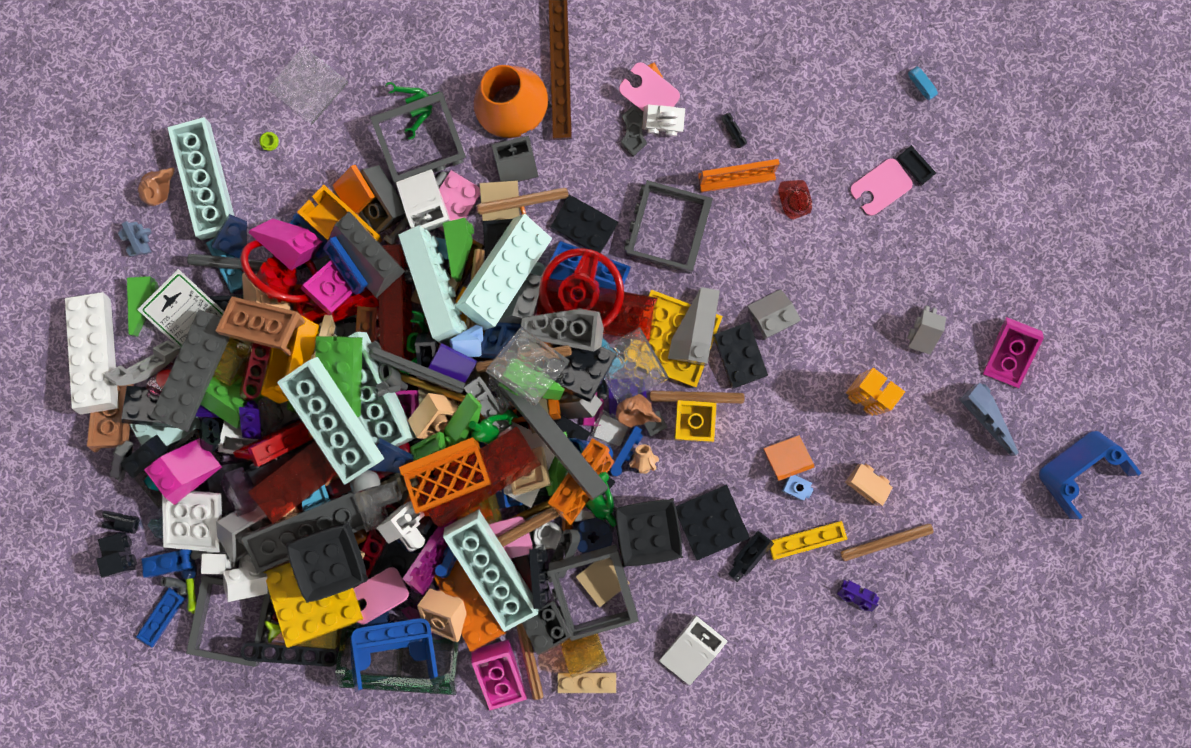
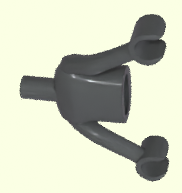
[368,341,408,397]

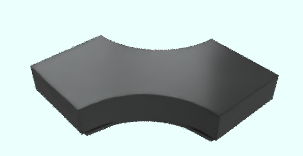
[621,105,647,157]

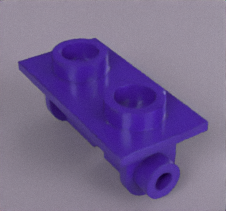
[239,400,262,440]
[837,580,880,612]

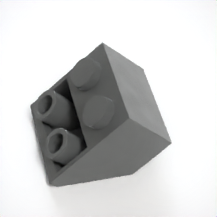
[492,135,539,182]
[522,601,572,655]

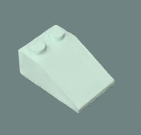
[130,417,201,449]

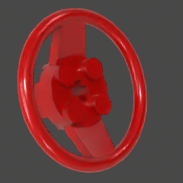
[240,240,318,303]
[539,248,624,328]

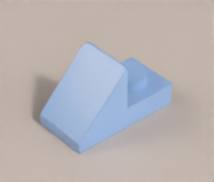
[450,325,483,357]

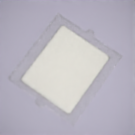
[590,410,631,451]

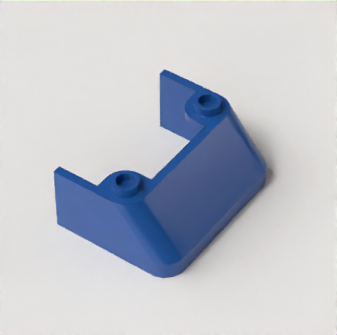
[1039,431,1141,519]
[350,618,438,692]

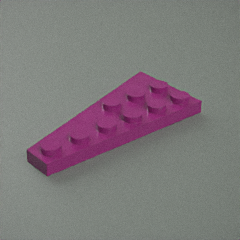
[403,485,478,596]

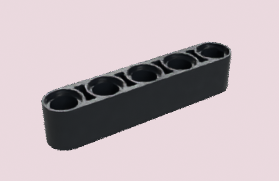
[240,640,339,667]

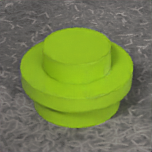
[260,132,279,151]

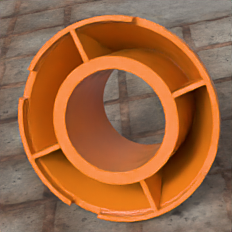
[474,65,548,138]

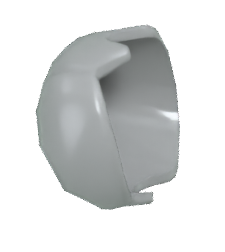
[350,470,380,494]

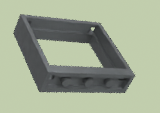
[370,92,466,183]
[624,180,713,274]
[546,544,639,641]
[186,575,273,667]

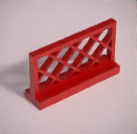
[291,287,379,325]
[233,419,314,467]

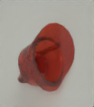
[778,180,812,220]

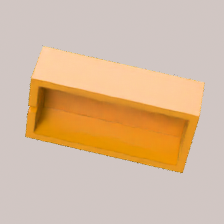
[297,185,382,243]
[261,316,319,404]
[846,368,905,416]

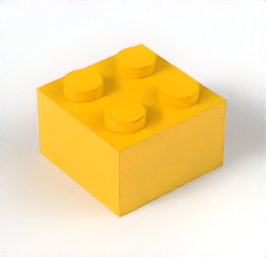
[674,400,717,443]

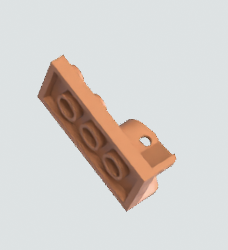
[215,297,306,356]
[87,384,134,452]

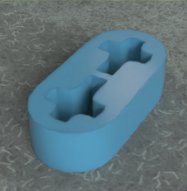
[908,66,938,100]

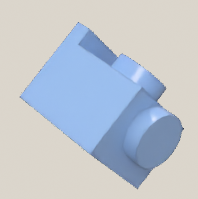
[781,475,813,501]

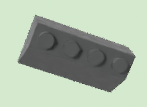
[327,212,405,298]

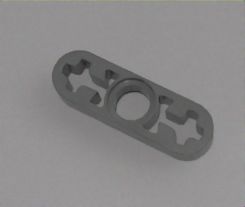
[548,529,580,578]

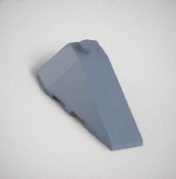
[959,383,1019,456]

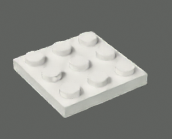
[162,491,222,552]

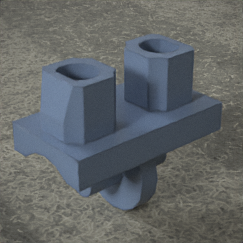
[118,221,152,256]

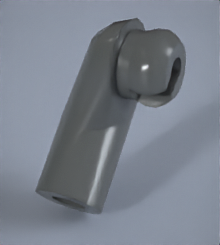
[161,577,188,595]

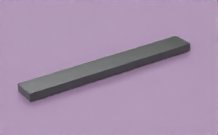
[494,371,608,501]

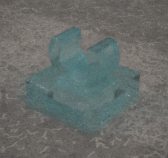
[147,516,163,539]

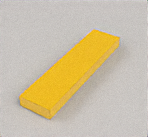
[770,521,848,560]

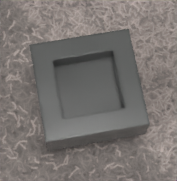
[644,410,668,436]

